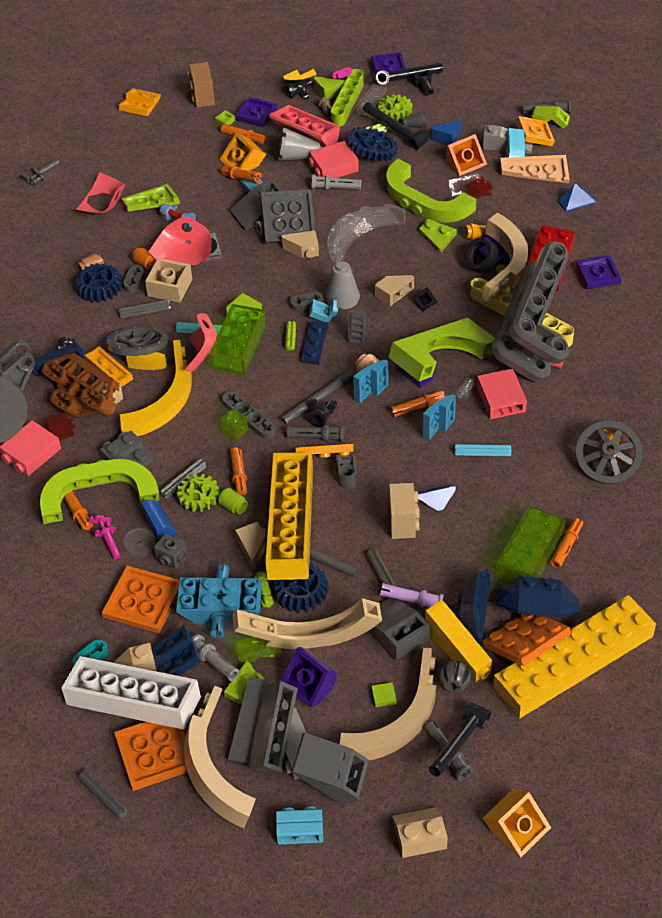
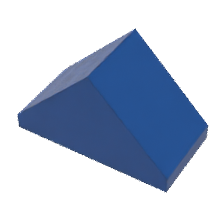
[430,120,462,145]

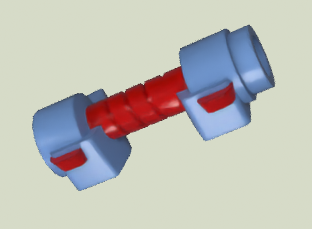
[160,204,196,229]

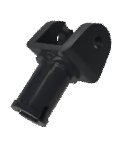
[412,70,434,96]

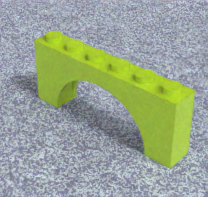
[388,317,495,381]

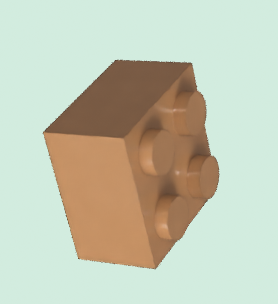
[187,62,215,107]

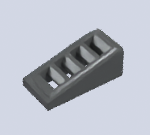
[348,310,368,345]

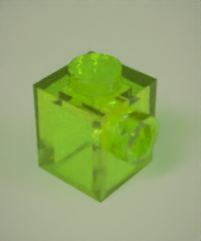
[220,408,248,442]

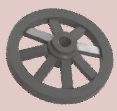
[106,326,168,356]
[576,421,642,484]

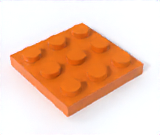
[102,566,180,634]
[482,614,571,666]
[114,722,188,791]

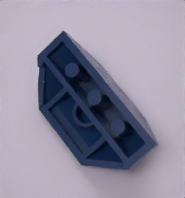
[456,569,491,647]
[496,576,580,618]

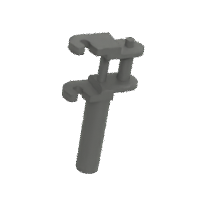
[20,159,60,186]

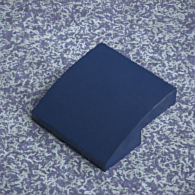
[151,625,202,676]

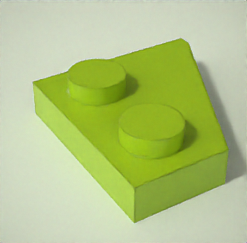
[419,219,457,253]

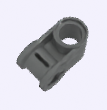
[336,454,356,489]

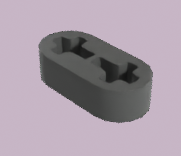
[123,265,145,293]
[290,292,323,311]

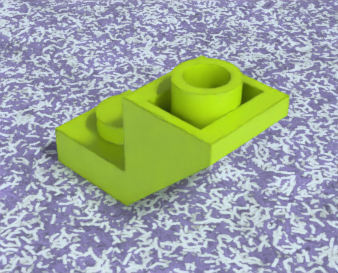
[532,106,570,129]

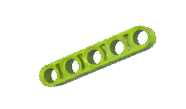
[331,69,364,126]

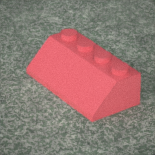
[270,105,340,147]

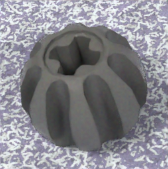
[439,661,471,693]

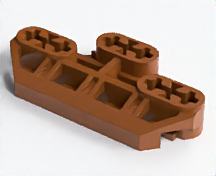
[42,353,120,418]

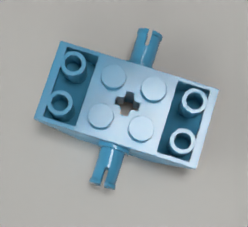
[176,564,262,638]

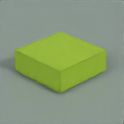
[215,110,236,125]
[372,682,397,707]

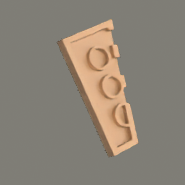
[500,155,569,183]

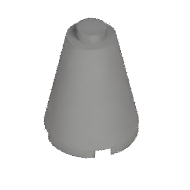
[278,128,322,161]
[325,261,360,309]

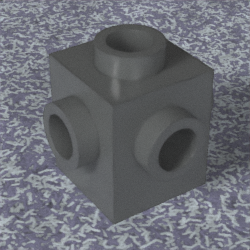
[154,534,187,569]

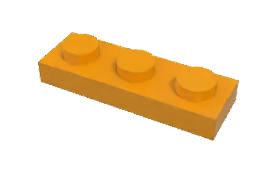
[86,346,133,387]
[296,444,353,458]

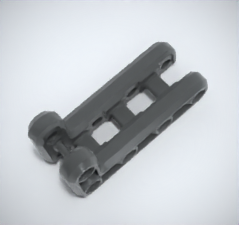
[491,241,569,382]

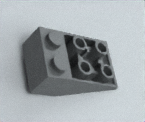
[230,179,283,230]
[370,598,430,661]
[291,733,369,804]

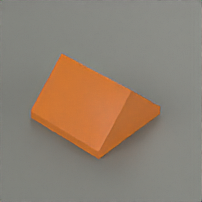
[446,134,487,176]

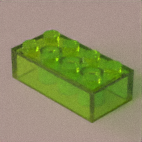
[209,304,267,375]
[495,506,566,582]

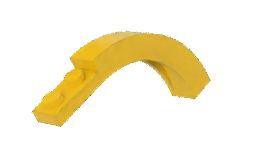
[120,340,192,436]

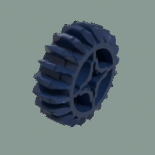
[75,262,122,303]
[273,562,329,614]

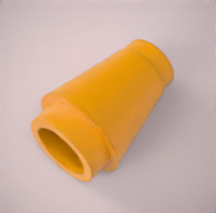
[464,223,487,240]

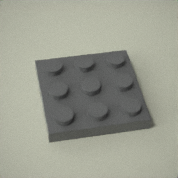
[260,189,315,243]

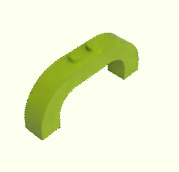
[387,159,476,223]
[40,459,159,524]

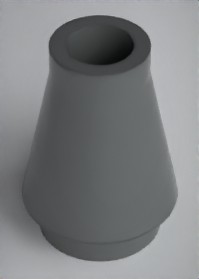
[403,112,427,128]

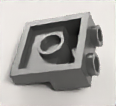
[100,431,155,467]

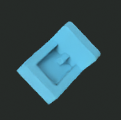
[309,299,338,322]

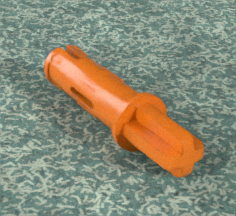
[221,124,266,144]
[220,166,261,183]
[390,391,445,418]
[230,448,247,495]
[64,491,93,531]
[549,518,584,568]

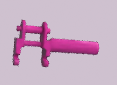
[332,67,352,79]
[88,515,121,560]

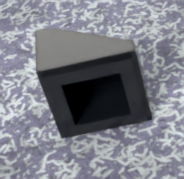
[413,287,439,312]

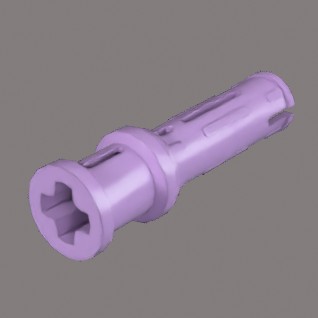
[380,583,444,608]

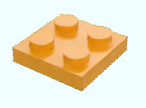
[516,116,555,146]

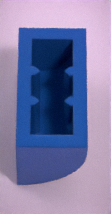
[141,500,177,542]

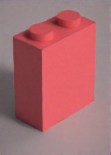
[308,141,359,178]
[477,369,527,419]
[0,420,61,476]

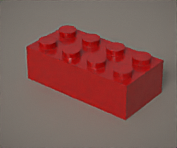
[527,225,575,291]

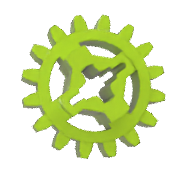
[378,94,412,121]
[177,474,220,512]

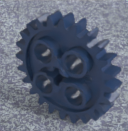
[346,126,398,162]

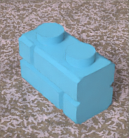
[276,806,324,845]

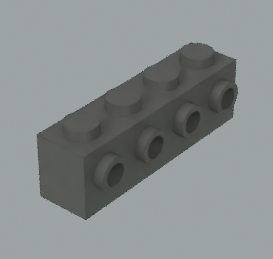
[248,681,298,775]

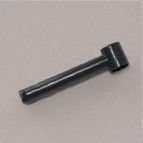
[371,62,443,86]
[363,102,428,151]
[429,702,491,777]

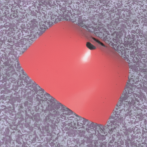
[72,172,126,214]
[149,216,212,265]
[185,313,217,372]

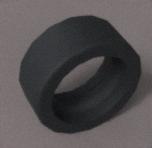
[464,238,499,273]

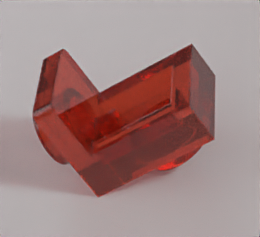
[465,176,493,199]

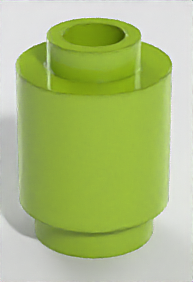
[218,488,248,515]

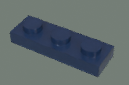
[301,321,328,365]
[28,342,86,376]

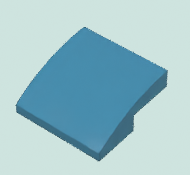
[353,360,388,404]
[423,394,456,441]

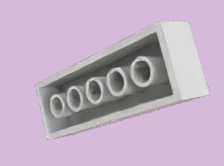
[62,656,201,730]

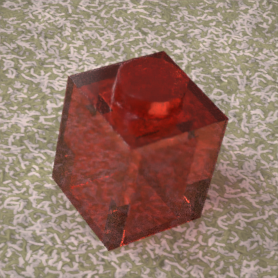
[45,412,76,441]

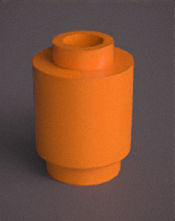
[132,248,157,270]

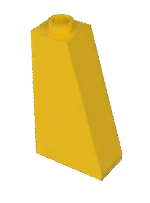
[425,599,492,682]

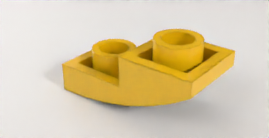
[126,352,167,370]

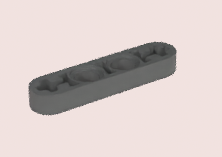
[222,391,276,439]

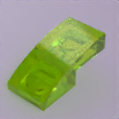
[233,637,282,662]

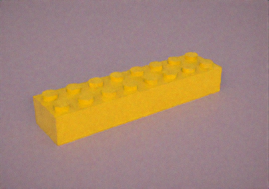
[266,452,313,580]
[493,595,656,719]

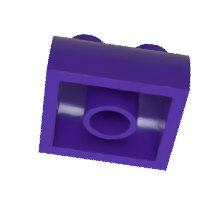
[281,647,337,707]

